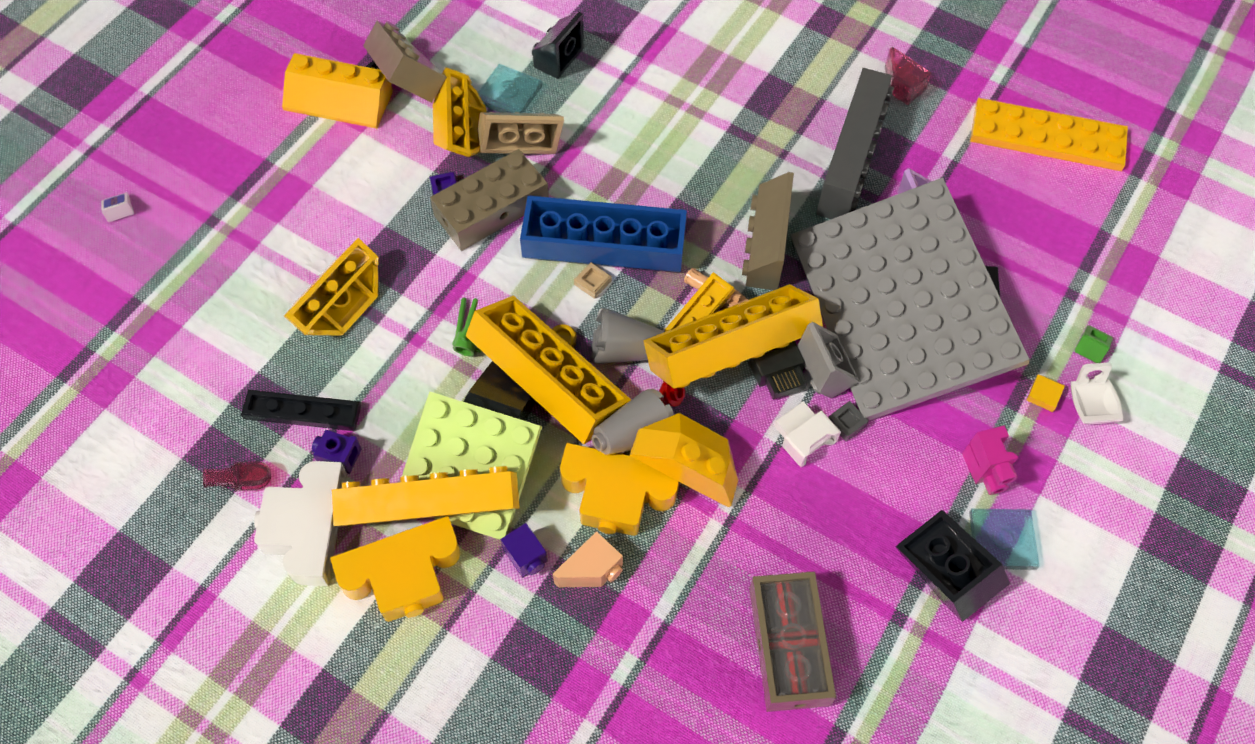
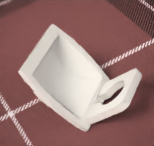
[1071,363,1123,424]

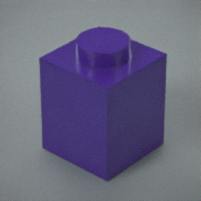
[500,523,548,578]

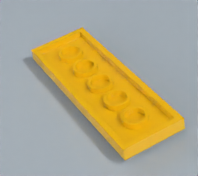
[970,98,1128,171]

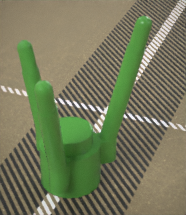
[452,297,481,357]

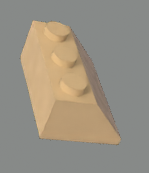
[478,112,564,154]

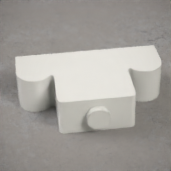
[254,461,347,586]

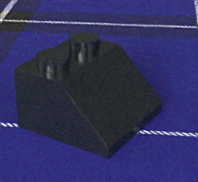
[532,12,584,79]

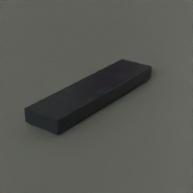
[241,390,361,431]

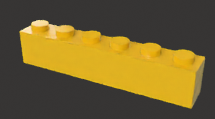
[332,466,520,526]

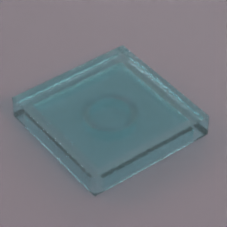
[478,64,542,113]
[969,509,1040,570]

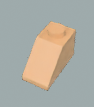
[553,532,623,587]

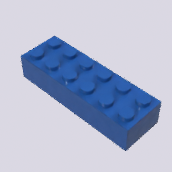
[520,196,687,272]

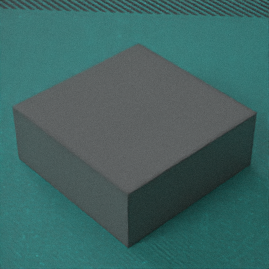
[828,401,869,441]

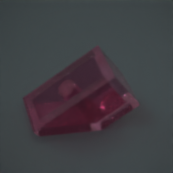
[885,47,931,105]

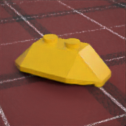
[433,67,487,157]
[284,238,379,336]
[630,413,738,507]

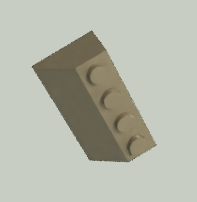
[742,172,794,290]

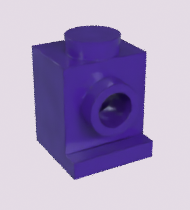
[312,429,362,474]

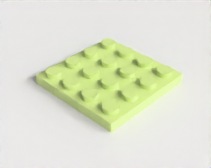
[402,391,542,540]

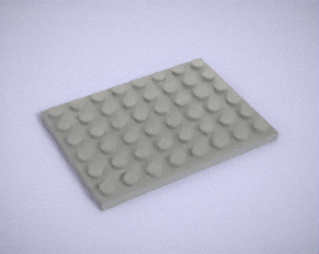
[791,177,1030,421]

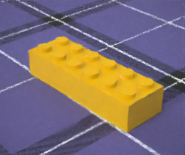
[643,284,823,389]
[466,295,631,444]

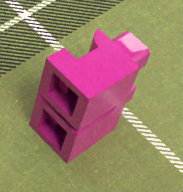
[962,425,1018,495]

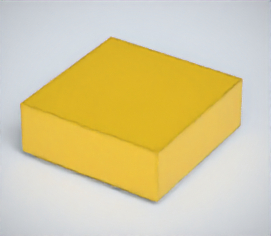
[1026,374,1065,412]

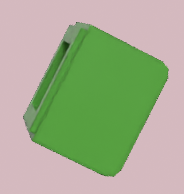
[1075,325,1113,363]

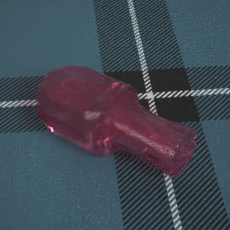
[203,461,271,491]

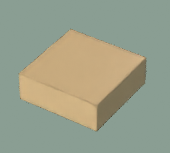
[574,262,612,299]

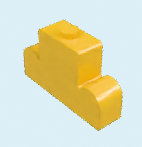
[560,443,680,536]
[330,516,460,622]

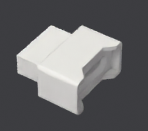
[774,401,841,467]

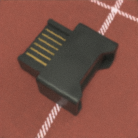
[749,341,807,400]

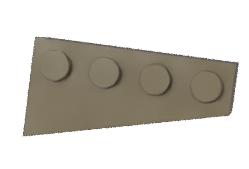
[363,20,446,103]

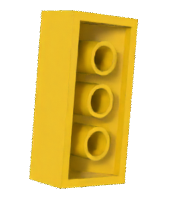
[282,53,393,129]

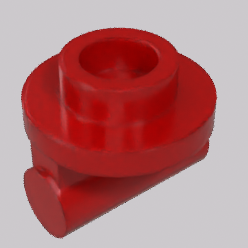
[659,381,685,407]

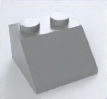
[798,322,860,399]

